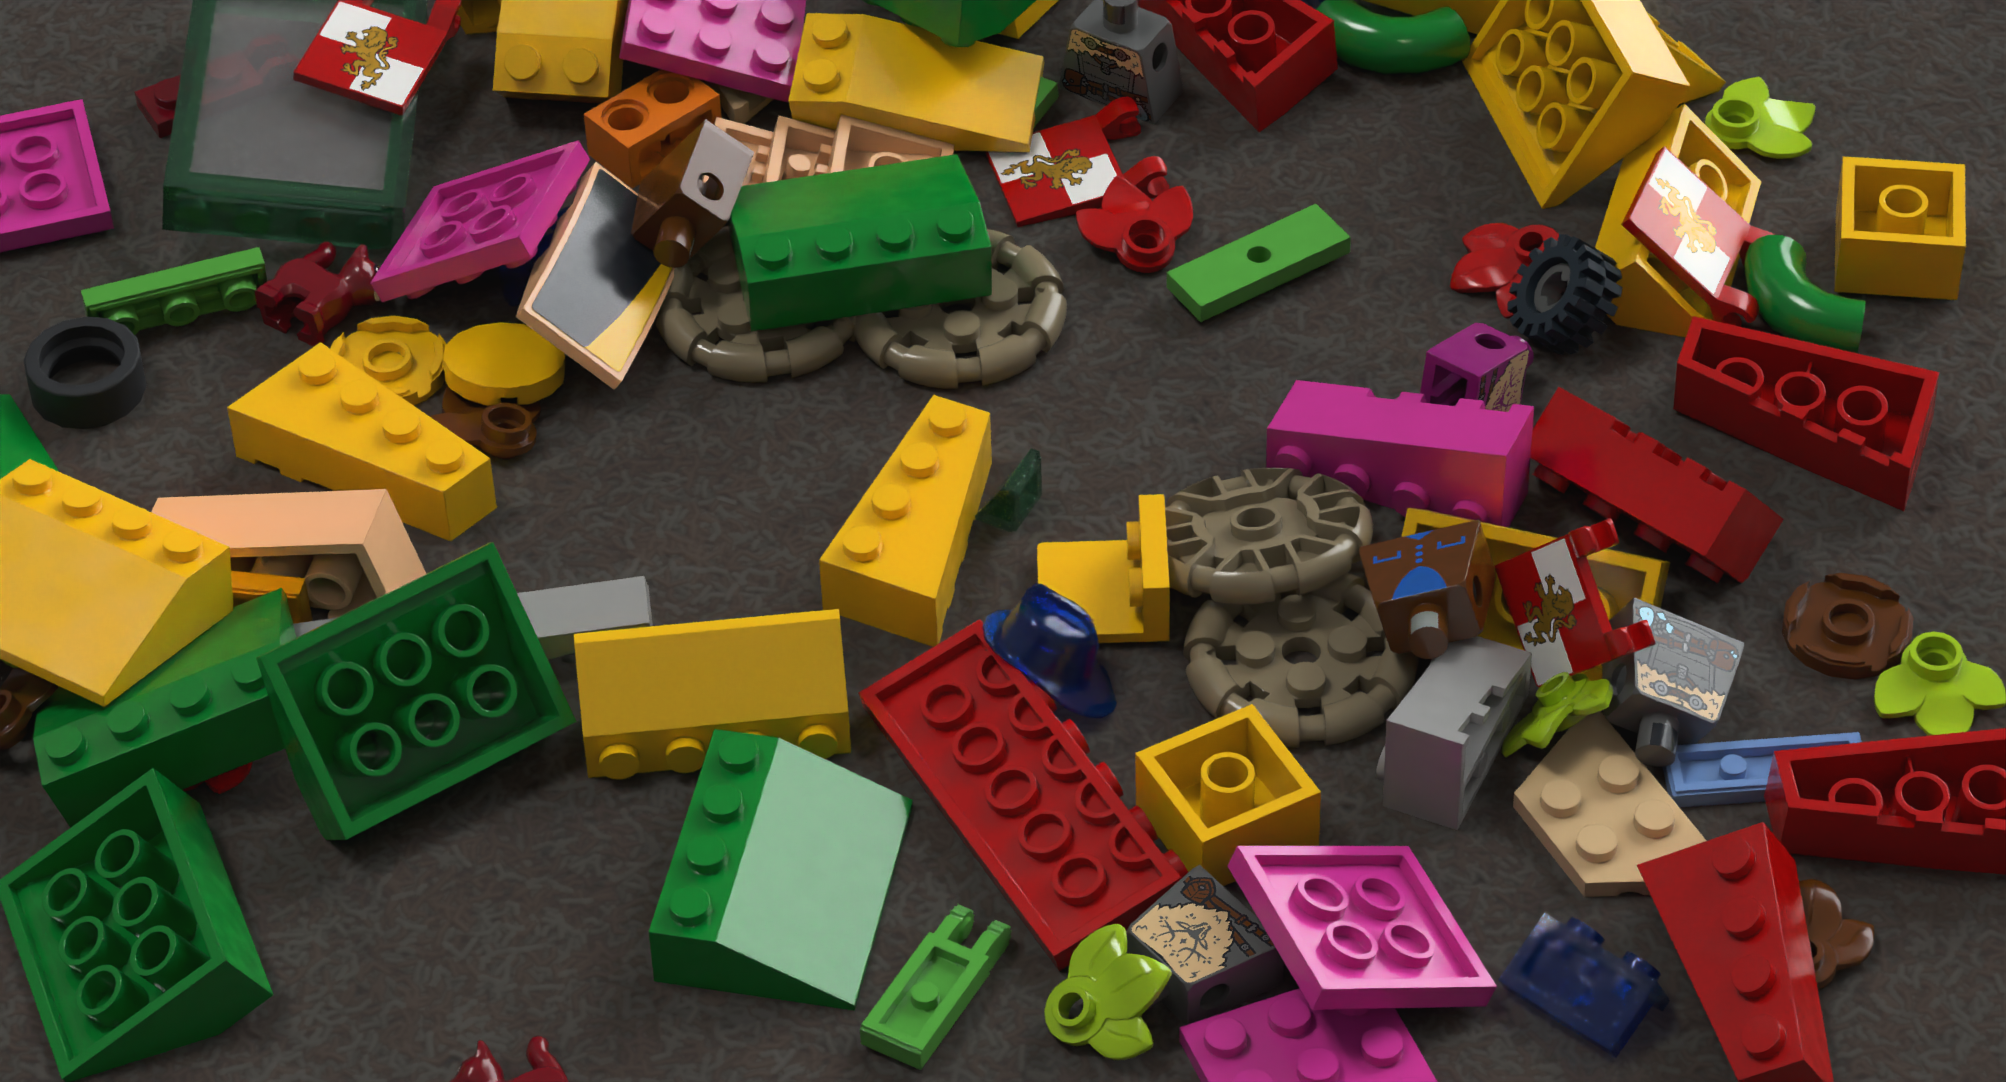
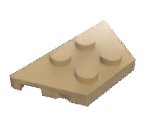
[1513,711,1707,897]

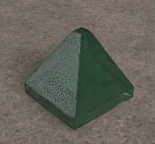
[975,448,1042,533]

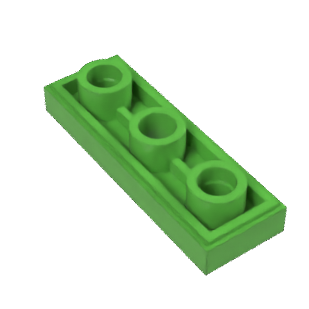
[1167,204,1351,322]
[81,247,267,335]

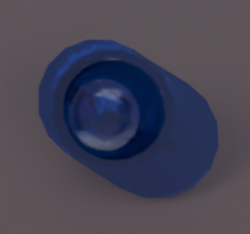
[982,583,1117,718]

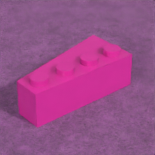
[1266,380,1534,528]

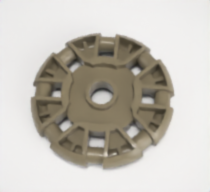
[656,226,856,383]
[853,229,1067,389]
[1165,468,1373,604]
[1183,572,1419,748]

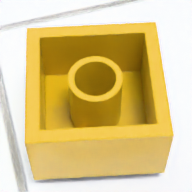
[1834,156,1966,300]
[1135,704,1321,886]

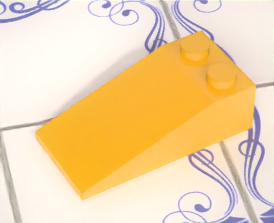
[493,0,628,103]
[788,13,1044,152]

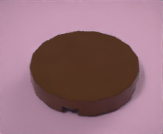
[1782,573,1914,679]

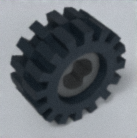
[1508,234,1622,355]

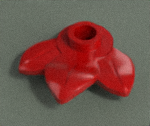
[1076,176,1193,273]
[1450,223,1559,318]

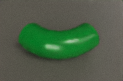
[1316,0,1470,74]
[1744,235,1866,353]

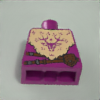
[1420,323,1534,412]

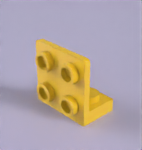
[1037,494,1170,645]

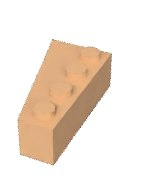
[151,489,426,619]

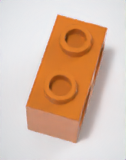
[584,69,722,189]

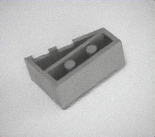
[1376,636,1532,830]

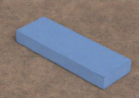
[1662,732,1862,807]

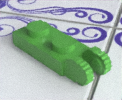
[860,904,1012,1070]

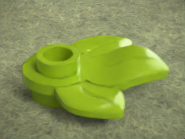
[1705,77,1815,159]
[1874,632,2006,736]
[1502,672,1613,757]
[1044,924,1172,1060]

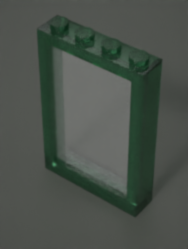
[162,0,429,249]

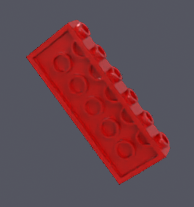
[858,619,1188,971]

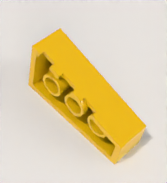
[227,342,497,541]
[819,395,992,647]

